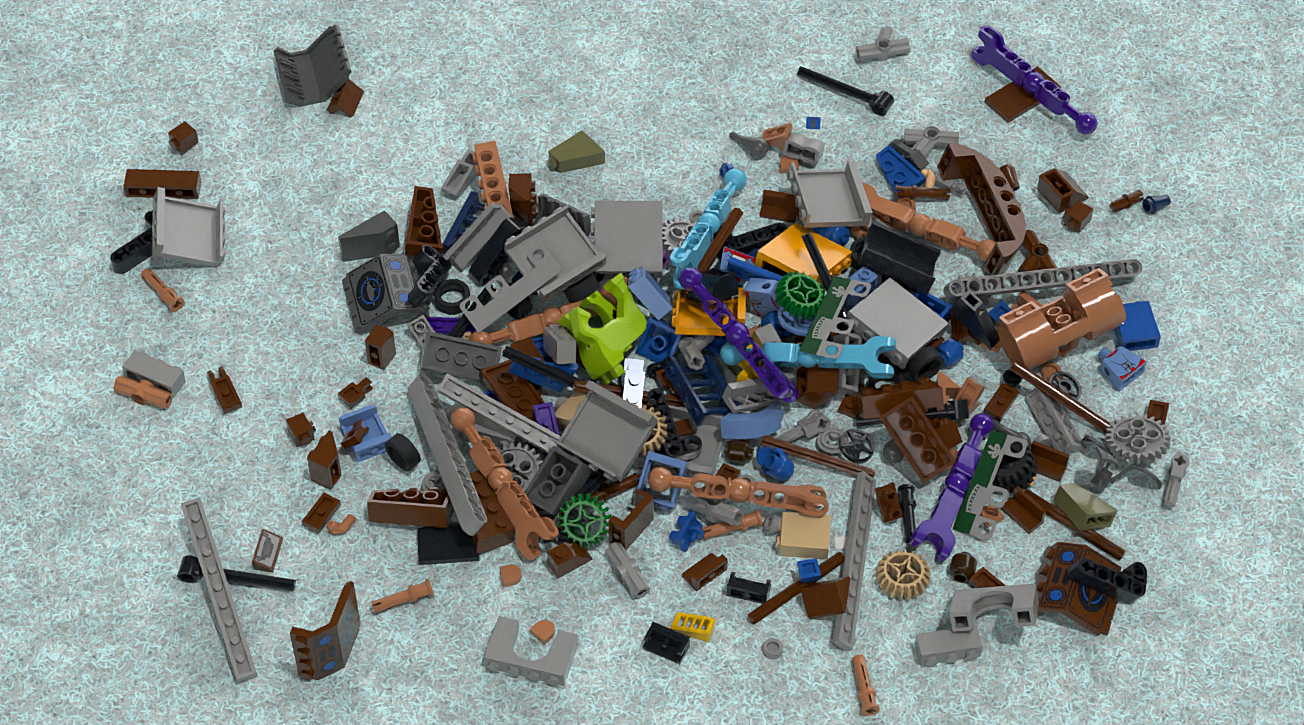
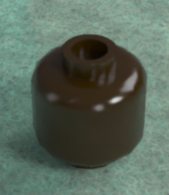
[724,439,754,465]
[949,552,977,583]

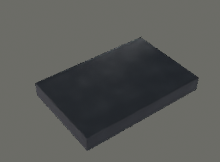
[417,525,480,565]

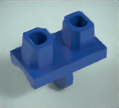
[669,511,705,552]

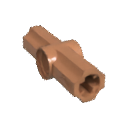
[113,375,173,409]

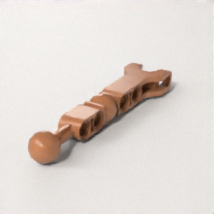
[862,182,996,262]
[469,277,628,345]
[451,407,559,560]
[647,467,829,516]

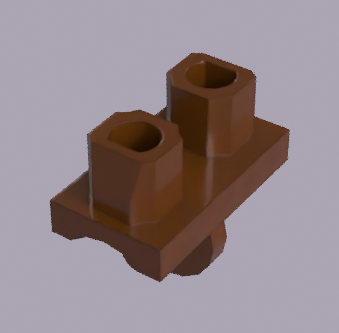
[874,482,903,523]

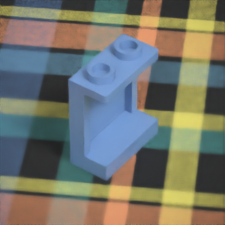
[339,404,392,463]

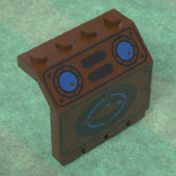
[1034,542,1122,636]
[290,581,361,680]

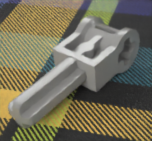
[776,409,831,443]
[1164,453,1189,508]

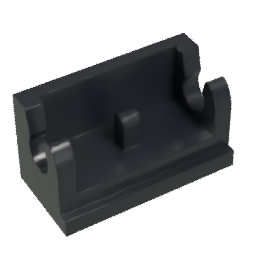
[727,572,771,604]
[643,622,690,665]

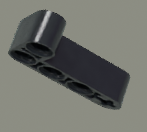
[110,210,153,274]
[468,218,528,287]
[713,222,788,259]
[408,245,452,306]
[647,388,702,461]
[1067,558,1147,604]

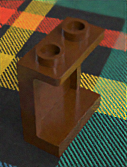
[608,489,654,550]

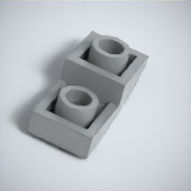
[407,315,435,348]

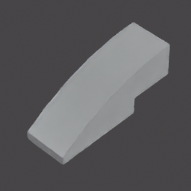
[441,149,478,196]

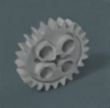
[662,217,713,256]
[1105,413,1171,465]
[486,442,543,497]

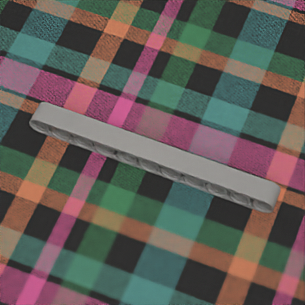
[943,259,1142,300]
[408,373,487,536]

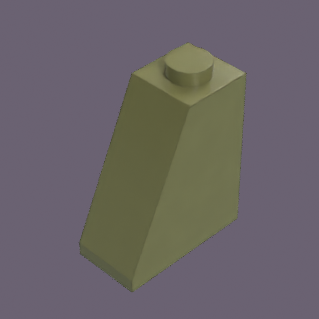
[548,131,605,173]
[1053,483,1118,531]

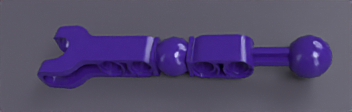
[971,25,1098,135]
[679,267,799,403]
[909,413,994,563]

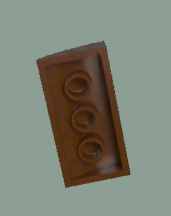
[879,396,956,484]

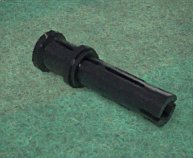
[897,484,917,543]

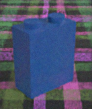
[1114,301,1161,351]

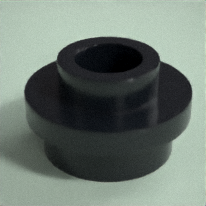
[1003,369,1022,387]

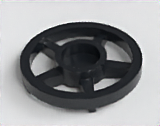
[1048,371,1082,401]
[839,429,874,463]

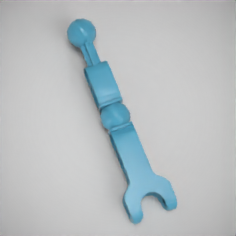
[670,168,747,290]
[720,336,896,379]

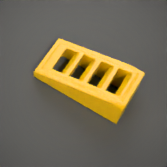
[670,612,716,643]

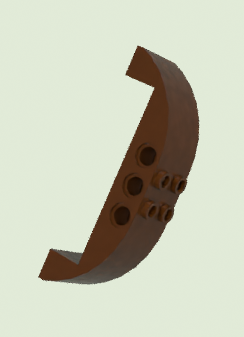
[937,143,1026,276]

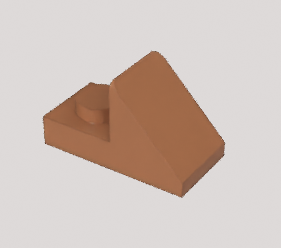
[761,123,793,153]
[936,372,961,405]
[954,377,986,420]

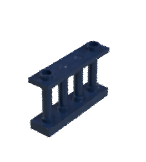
[442,191,514,256]
[665,355,742,426]

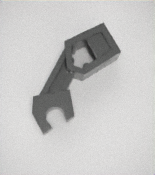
[889,139,930,172]

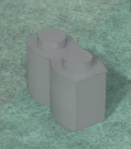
[783,133,825,164]

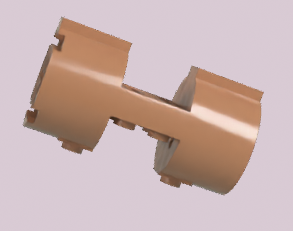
[996,268,1126,370]

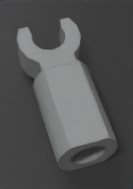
[935,173,966,198]

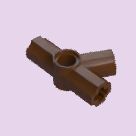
[1018,229,1060,281]

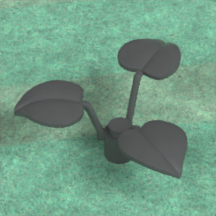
[1082,434,1162,491]

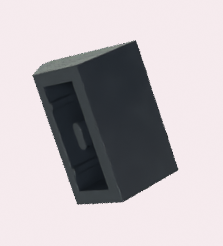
[686,268,739,306]

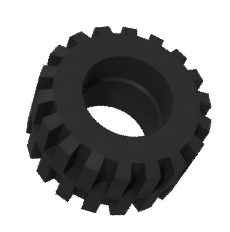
[992,441,1038,493]

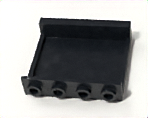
[858,220,941,295]

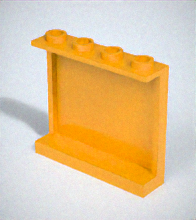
[754,223,852,287]
[672,288,746,336]

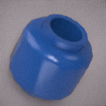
[936,339,964,367]

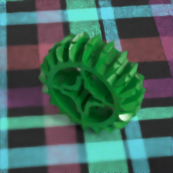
[775,271,826,320]
[558,493,612,548]

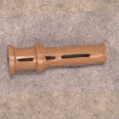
[141,268,185,312]
[702,509,763,540]
[371,579,434,614]
[852,655,880,716]

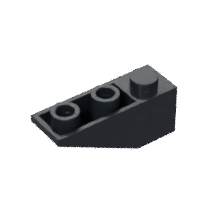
[949,289,1000,350]

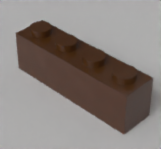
[123,169,202,199]

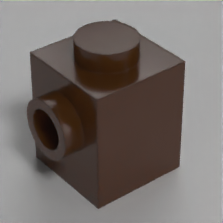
[168,121,199,154]
[1064,200,1093,234]
[286,412,316,447]

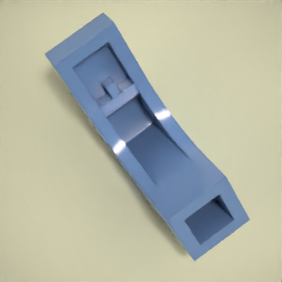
[720,401,784,439]

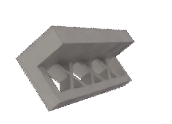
[443,203,512,270]
[722,372,796,414]
[1025,387,1086,454]

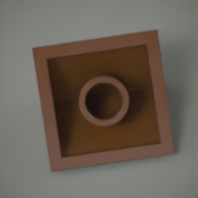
[801,576,851,619]

